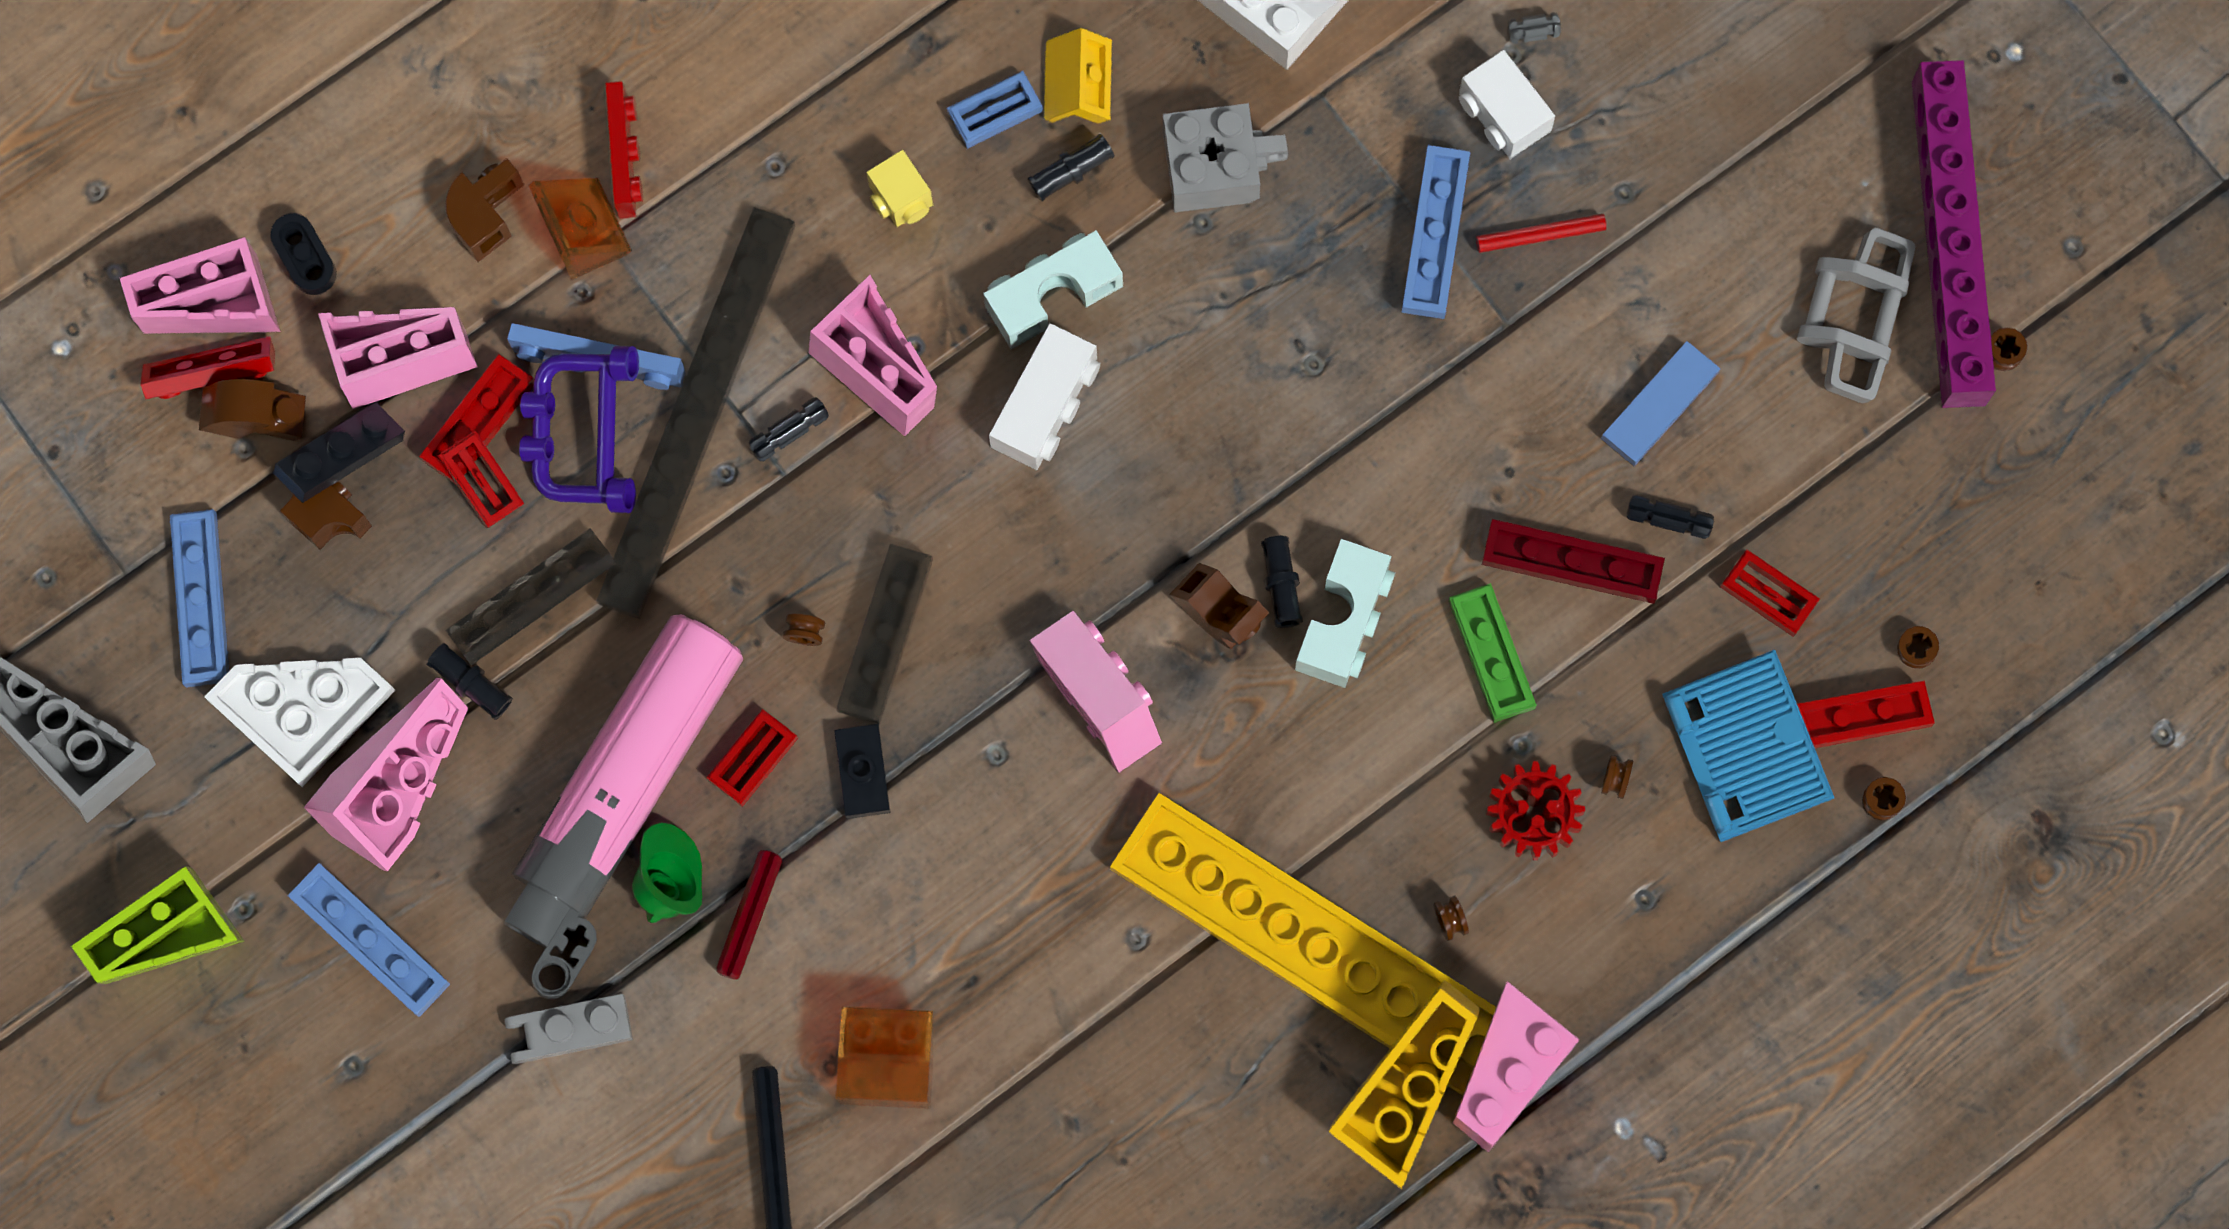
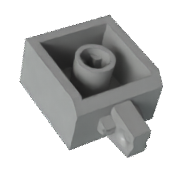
[1163,103,1288,213]

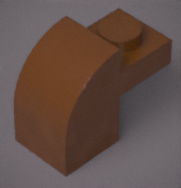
[446,158,524,262]
[199,379,306,441]
[1170,563,1269,649]

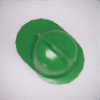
[632,822,702,923]

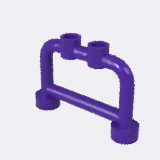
[519,346,639,513]

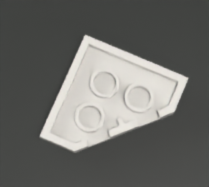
[204,658,395,787]

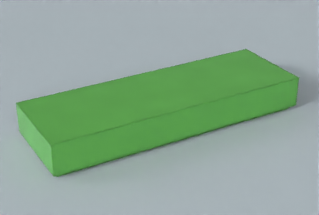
[1448,583,1537,723]

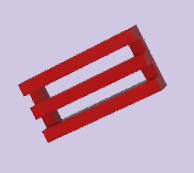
[437,431,525,528]
[1720,549,1820,637]
[706,709,798,807]

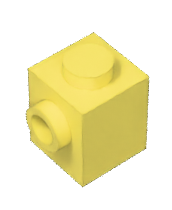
[866,150,933,227]

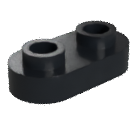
[270,213,337,295]

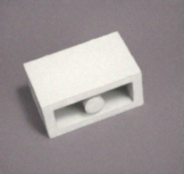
[1459,50,1555,159]

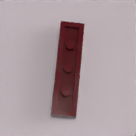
[1481,519,1665,604]

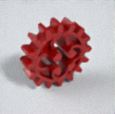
[1486,761,1585,861]

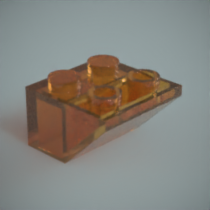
[836,1007,933,1109]

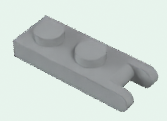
[504,994,633,1064]

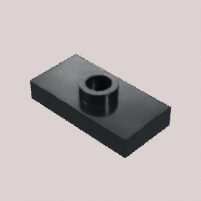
[834,724,891,819]

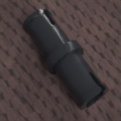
[1027,133,1115,201]
[1261,535,1303,628]
[426,643,513,720]

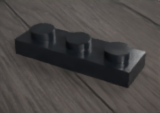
[273,402,405,503]

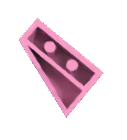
[120,237,280,334]
[809,275,937,437]
[318,307,477,409]
[1030,611,1162,773]
[1453,981,1579,1153]

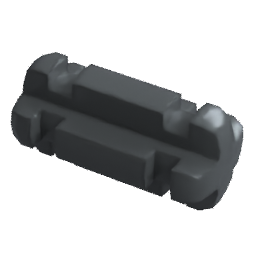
[1508,12,1561,44]

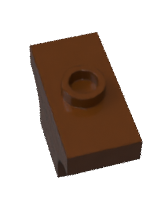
[280,481,372,550]

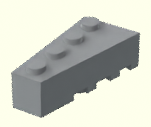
[0,657,156,823]

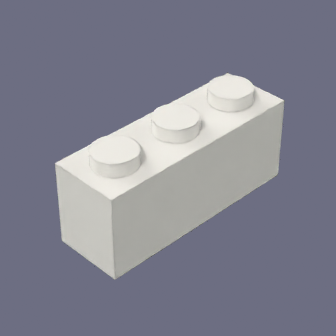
[989,323,1101,470]

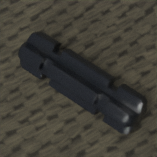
[748,397,829,462]
[1627,495,1714,539]

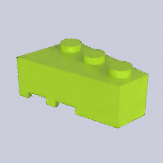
[71,866,244,984]

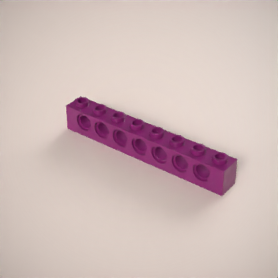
[1912,60,1996,408]

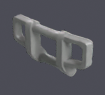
[1797,228,1915,404]

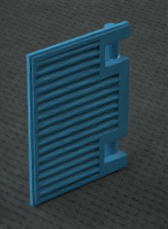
[1663,650,1835,842]

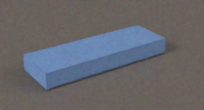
[1601,341,1721,467]

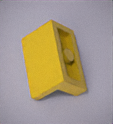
[1044,28,1112,124]

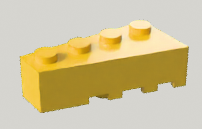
[1328,980,1480,1189]

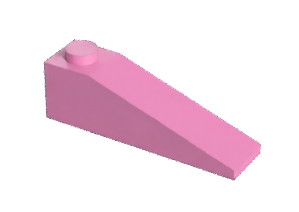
[304,678,468,871]

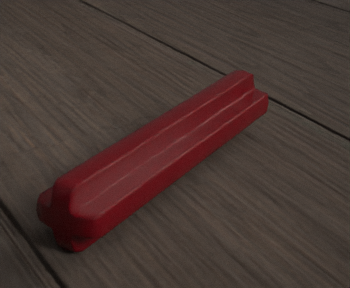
[716,850,782,980]

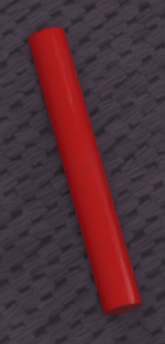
[1476,214,1607,253]

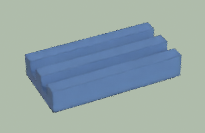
[947,71,1043,149]

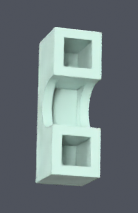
[983,230,1123,349]
[1295,539,1396,688]

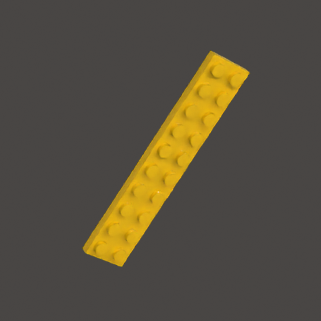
[1110,793,1496,1095]

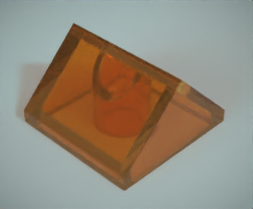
[528,177,632,280]

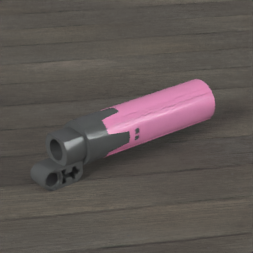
[504,614,744,999]

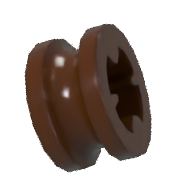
[1991,327,2028,371]
[783,614,825,646]
[1897,626,1939,669]
[1601,754,1633,799]
[1862,777,1906,821]
[1433,895,1469,941]

